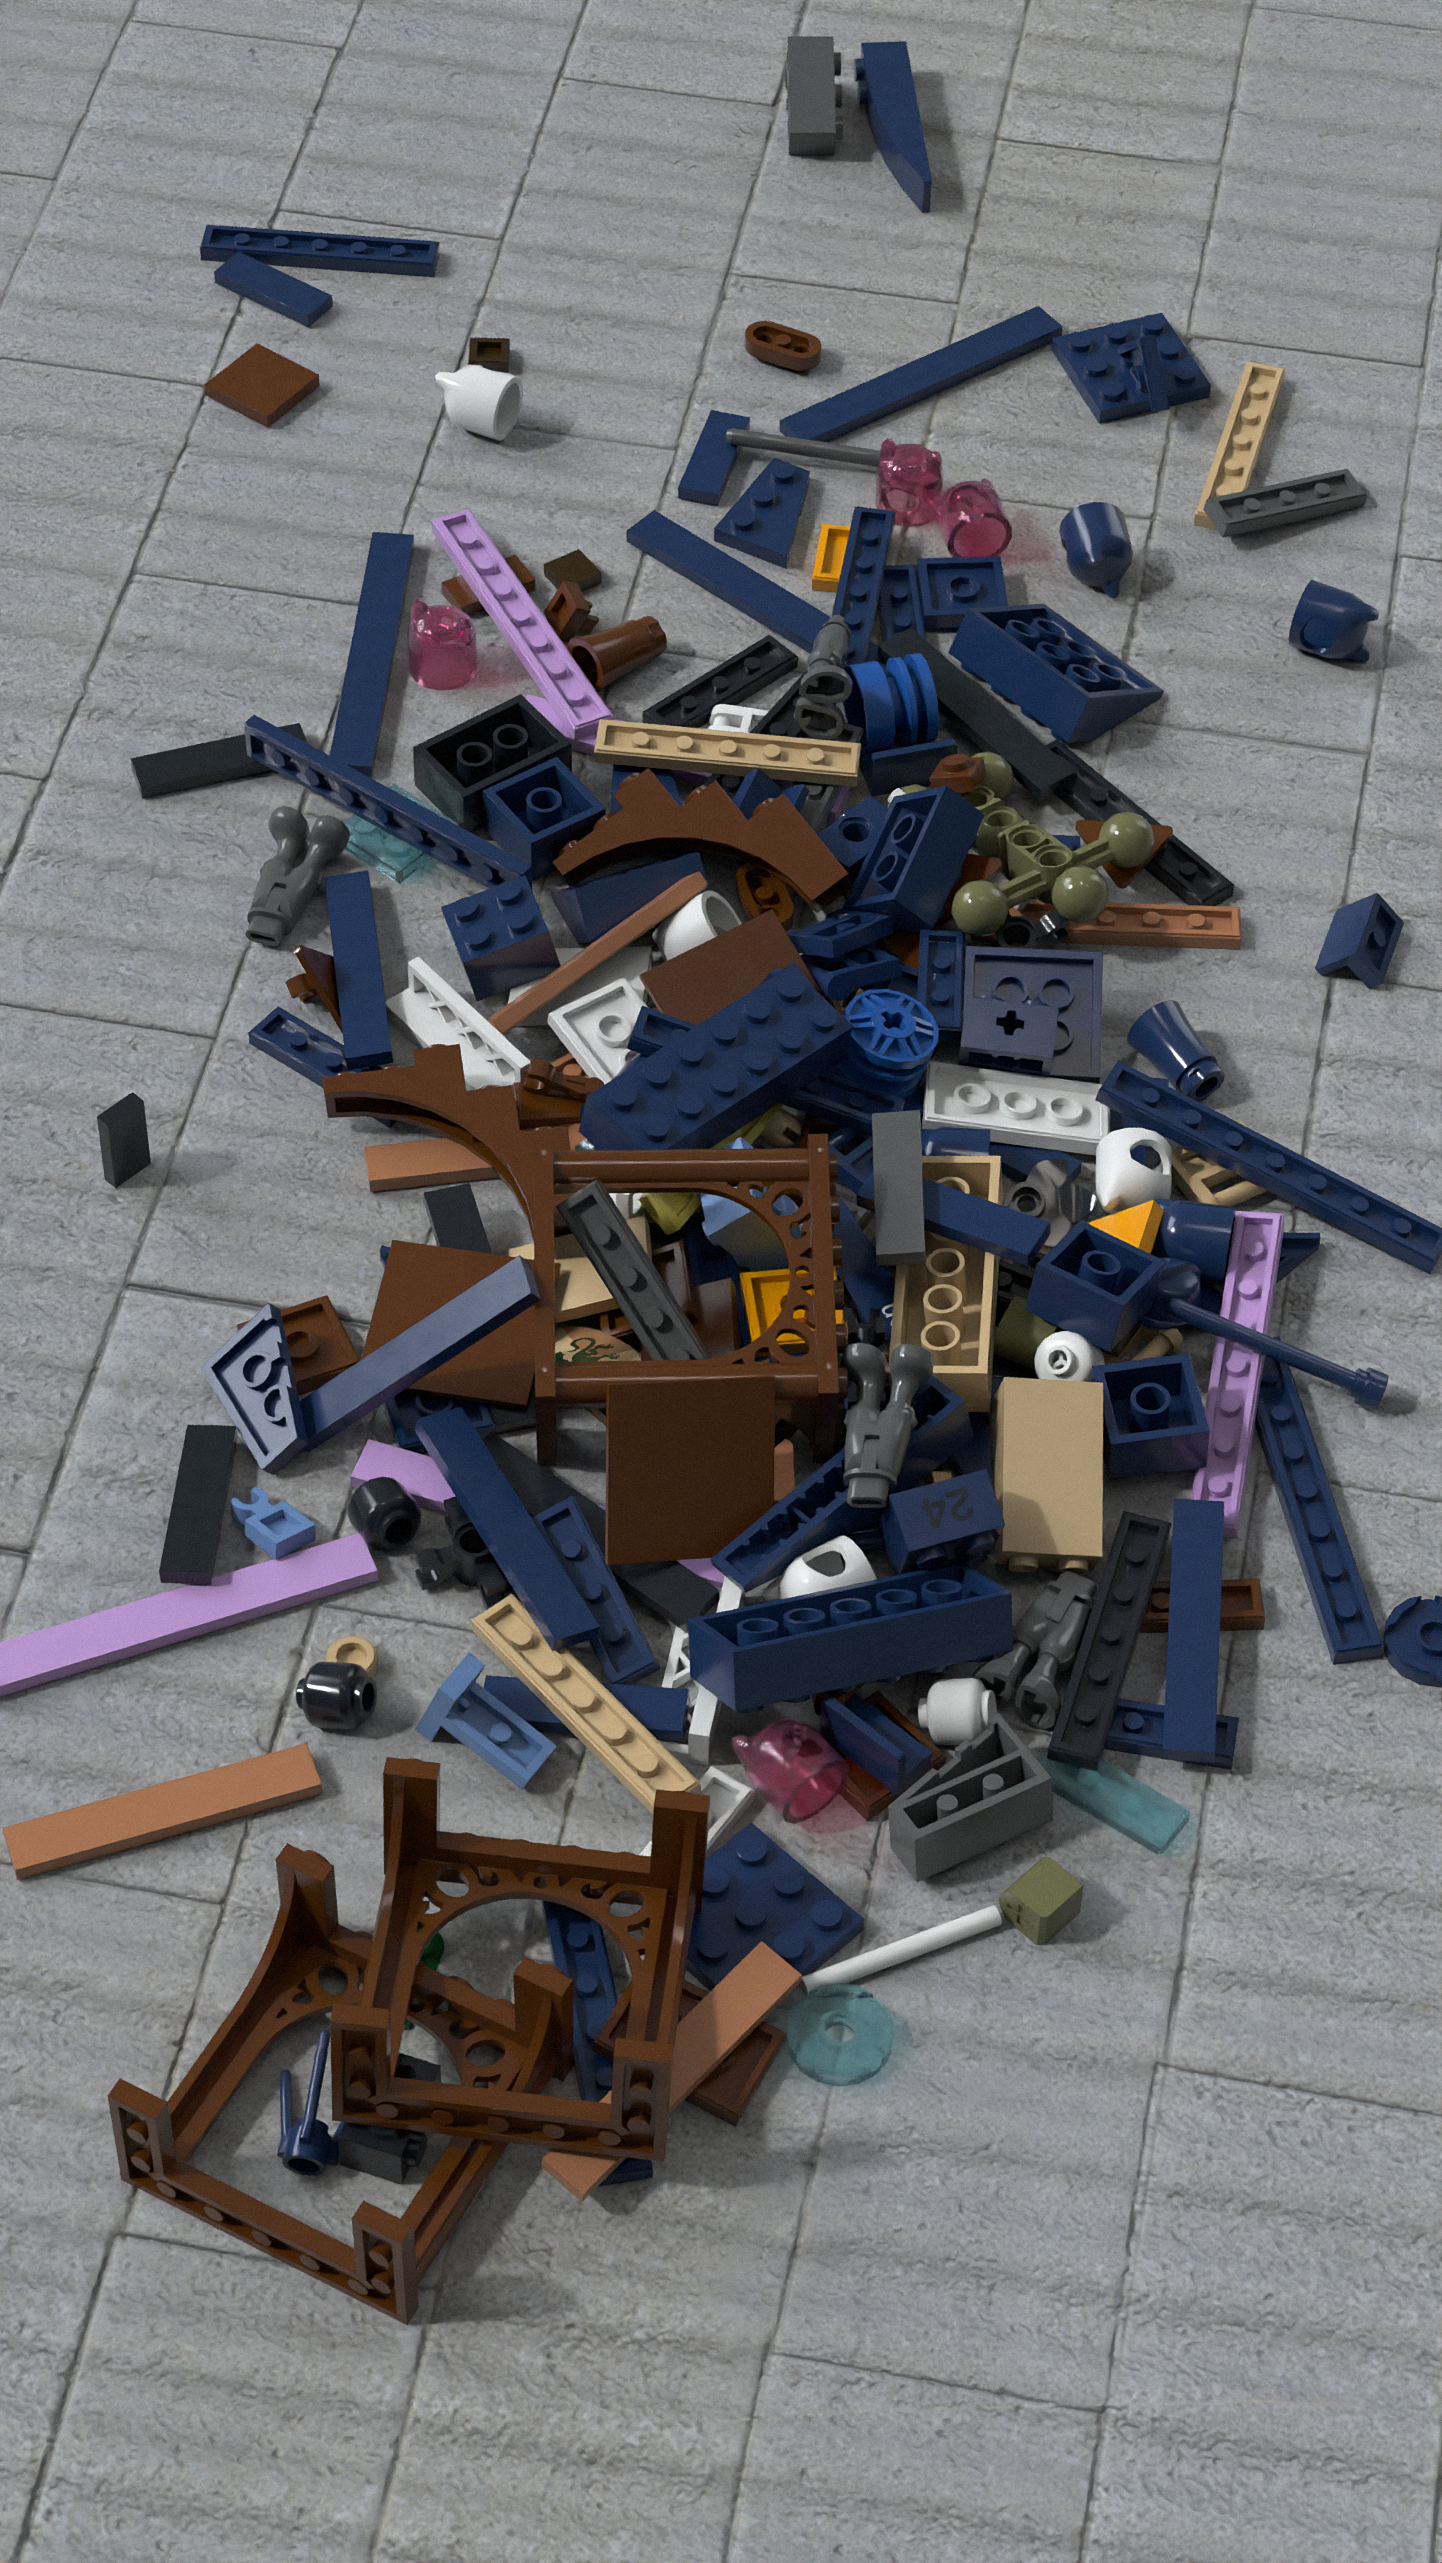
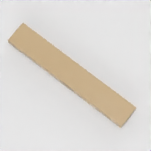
[1194,362,1286,530]
[594,719,861,787]
[471,1594,702,1814]

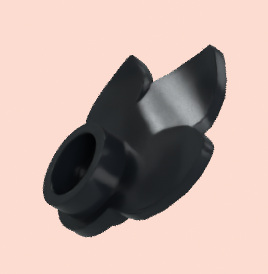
[1003,1159,1098,1248]

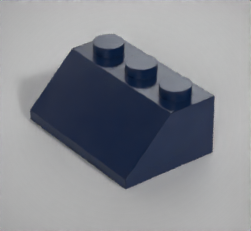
[842,785,985,933]
[551,852,710,943]

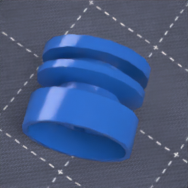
[843,653,939,754]
[827,989,939,1104]

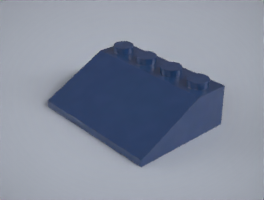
[948,604,1164,744]

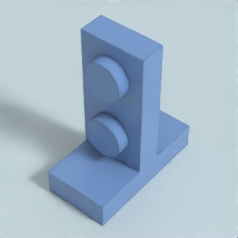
[415,1653,557,1790]

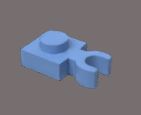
[231,1487,316,1560]

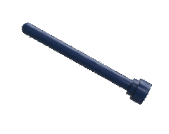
[1165,1298,1389,1411]

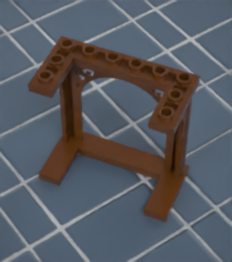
[533,1134,848,1466]
[330,1757,710,2162]
[107,1843,574,2325]

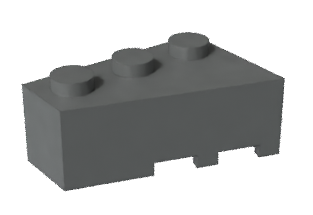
[785,36,843,155]
[888,1712,1053,1882]

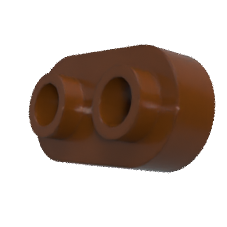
[745,321,821,372]
[735,863,794,931]

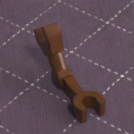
[523,1059,605,1102]

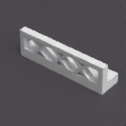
[386,957,530,1091]
[658,1576,746,1766]

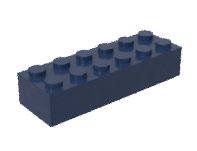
[578,967,854,1150]
[688,1562,1013,1713]

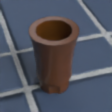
[567,616,667,693]

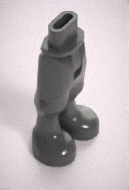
[795,615,852,740]
[246,806,350,946]
[841,1343,934,1508]
[971,1571,1097,1729]

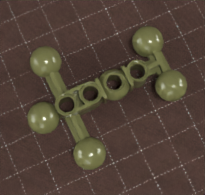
[888,751,1155,938]

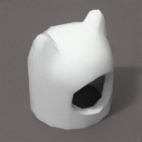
[435,365,523,441]
[653,890,742,962]
[1096,1128,1172,1214]
[762,1535,876,1602]

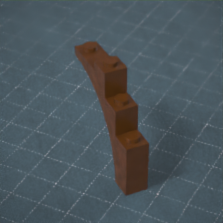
[553,768,853,914]
[322,1044,573,1242]

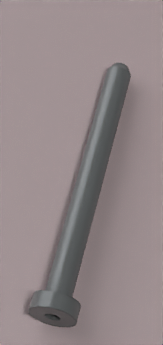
[725,428,906,477]

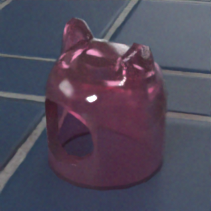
[875,438,944,527]
[932,478,1012,557]
[407,598,477,691]
[731,1716,849,1824]

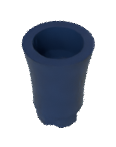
[1127,1000,1225,1102]

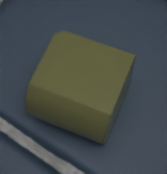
[994,1295,1061,1370]
[999,1857,1084,1945]

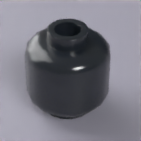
[348,1476,421,1551]
[296,1661,377,1730]

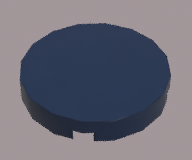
[1383,1595,1442,1688]

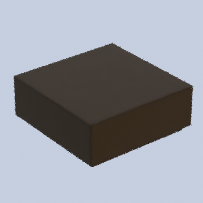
[468,337,510,374]
[544,549,602,592]

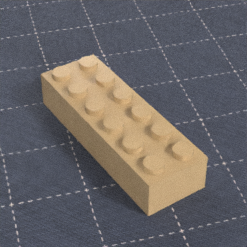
[888,1156,1003,1412]

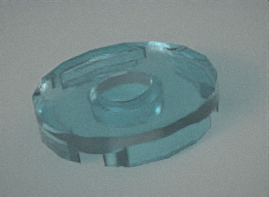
[786,1983,894,2087]

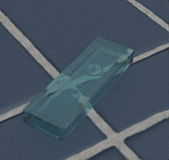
[1038,1748,1190,1857]

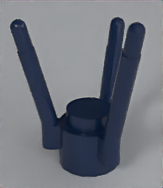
[277,2030,345,2176]

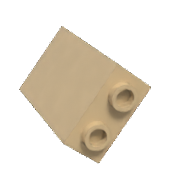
[989,1377,1103,1575]

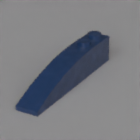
[854,41,932,213]
[710,1375,974,1593]

